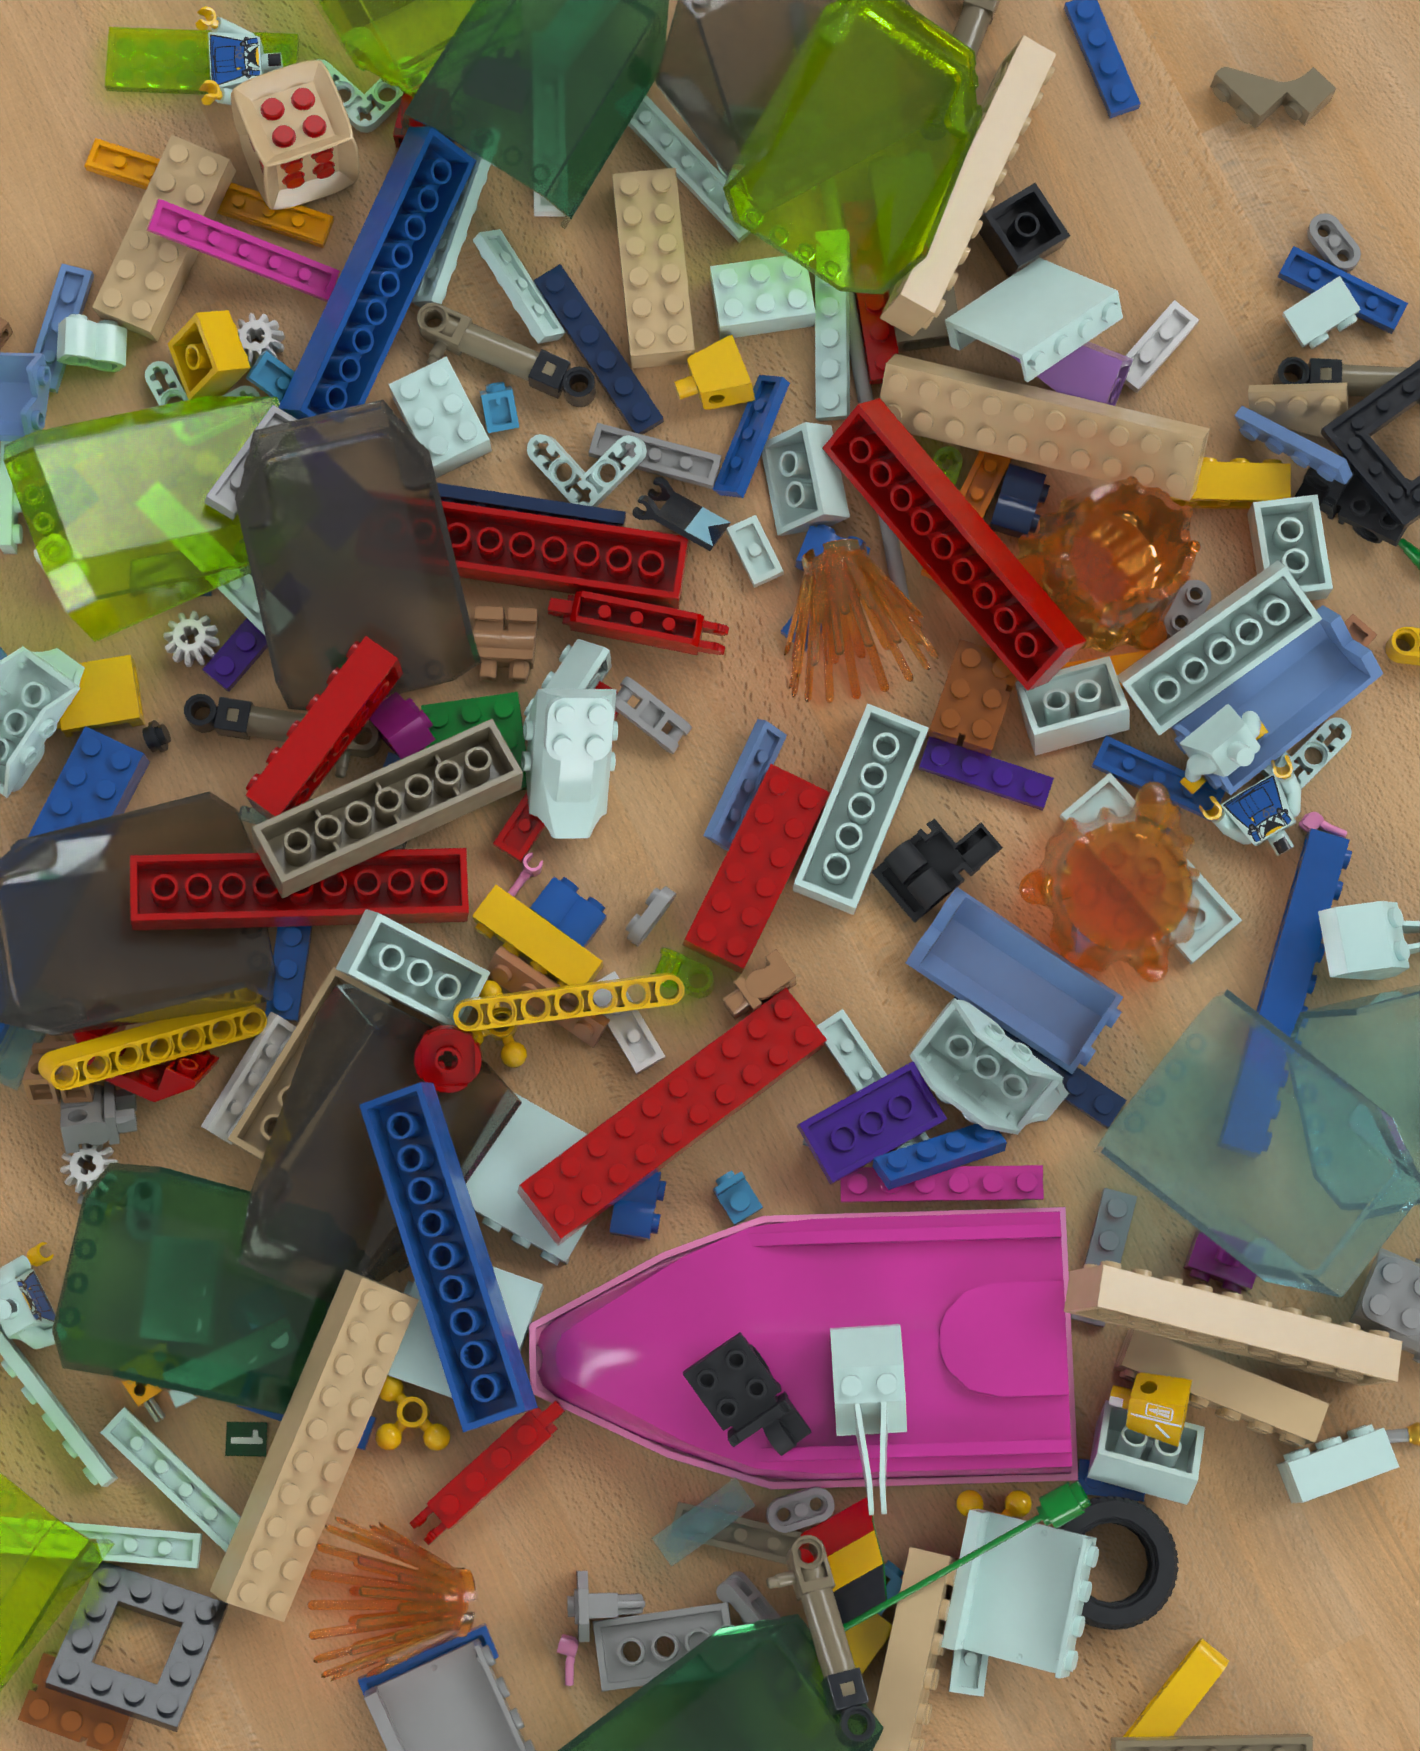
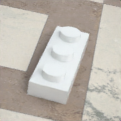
[1124,300,1199,393]
[593,971,665,1074]

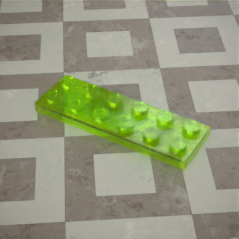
[105,27,299,95]

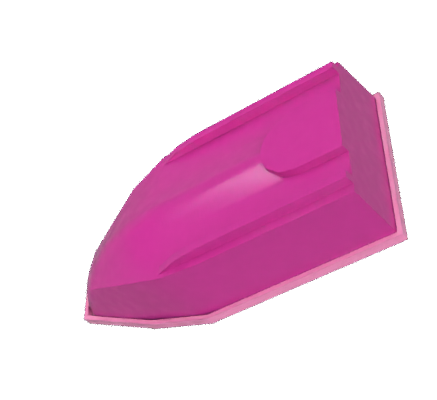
[529,1207,1078,1489]

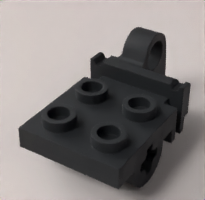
[1295,467,1412,546]
[872,818,1003,923]
[683,1332,812,1456]

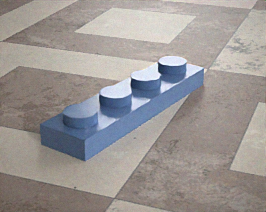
[33,264,94,393]
[1234,406,1353,485]
[703,719,787,851]

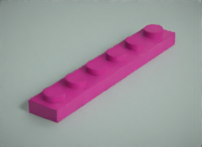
[146,199,340,302]
[840,1165,1044,1203]

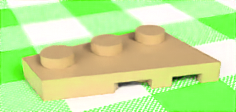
[1248,383,1348,438]

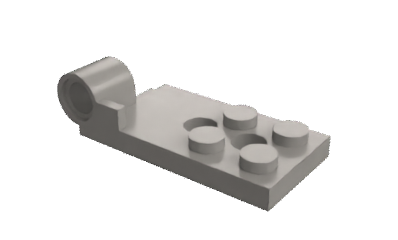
[593,1602,758,1691]

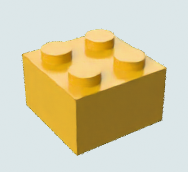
[167,310,251,401]

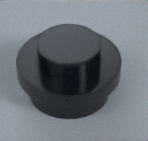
[142,720,171,752]

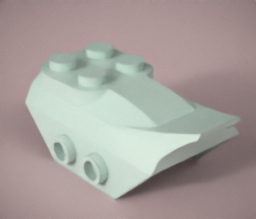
[0,647,85,798]
[521,689,618,839]
[910,998,1069,1135]

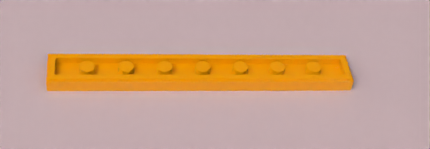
[84,138,334,248]

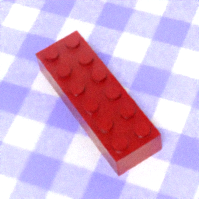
[245,636,403,819]
[682,764,830,974]

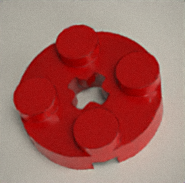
[414,1025,482,1093]

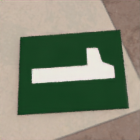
[225,1422,267,1457]

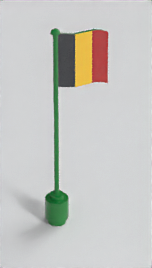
[800,1480,1091,1651]

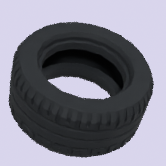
[1059,1496,1179,1630]

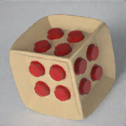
[231,60,359,210]

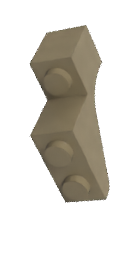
[1210,67,1336,129]

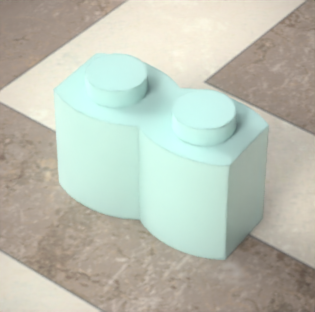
[57,314,127,372]

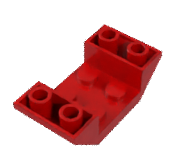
[72,1003,220,1102]

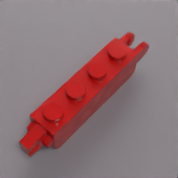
[547,591,729,655]
[409,1400,566,1545]

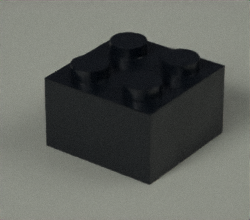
[979,183,1070,278]

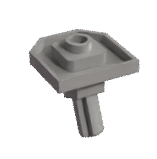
[567,1570,645,1642]

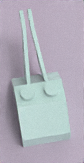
[1318,901,1420,980]
[830,1324,907,1515]

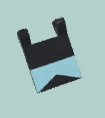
[632,477,731,551]

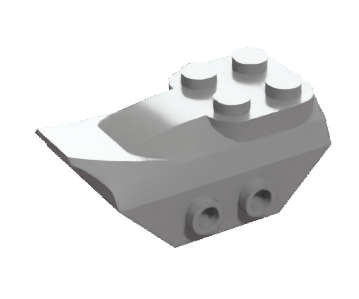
[1349,1247,1420,1363]

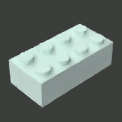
[335,909,491,1026]

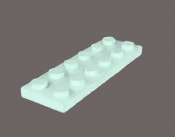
[1060,773,1242,964]

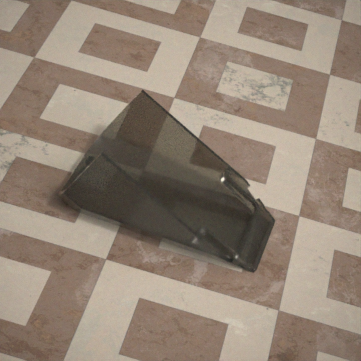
[235,400,482,711]
[0,791,276,1036]
[239,984,522,1304]

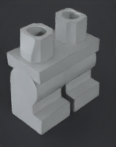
[60,1082,137,1154]

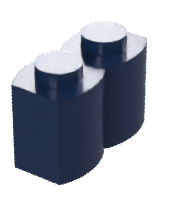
[990,464,1050,540]

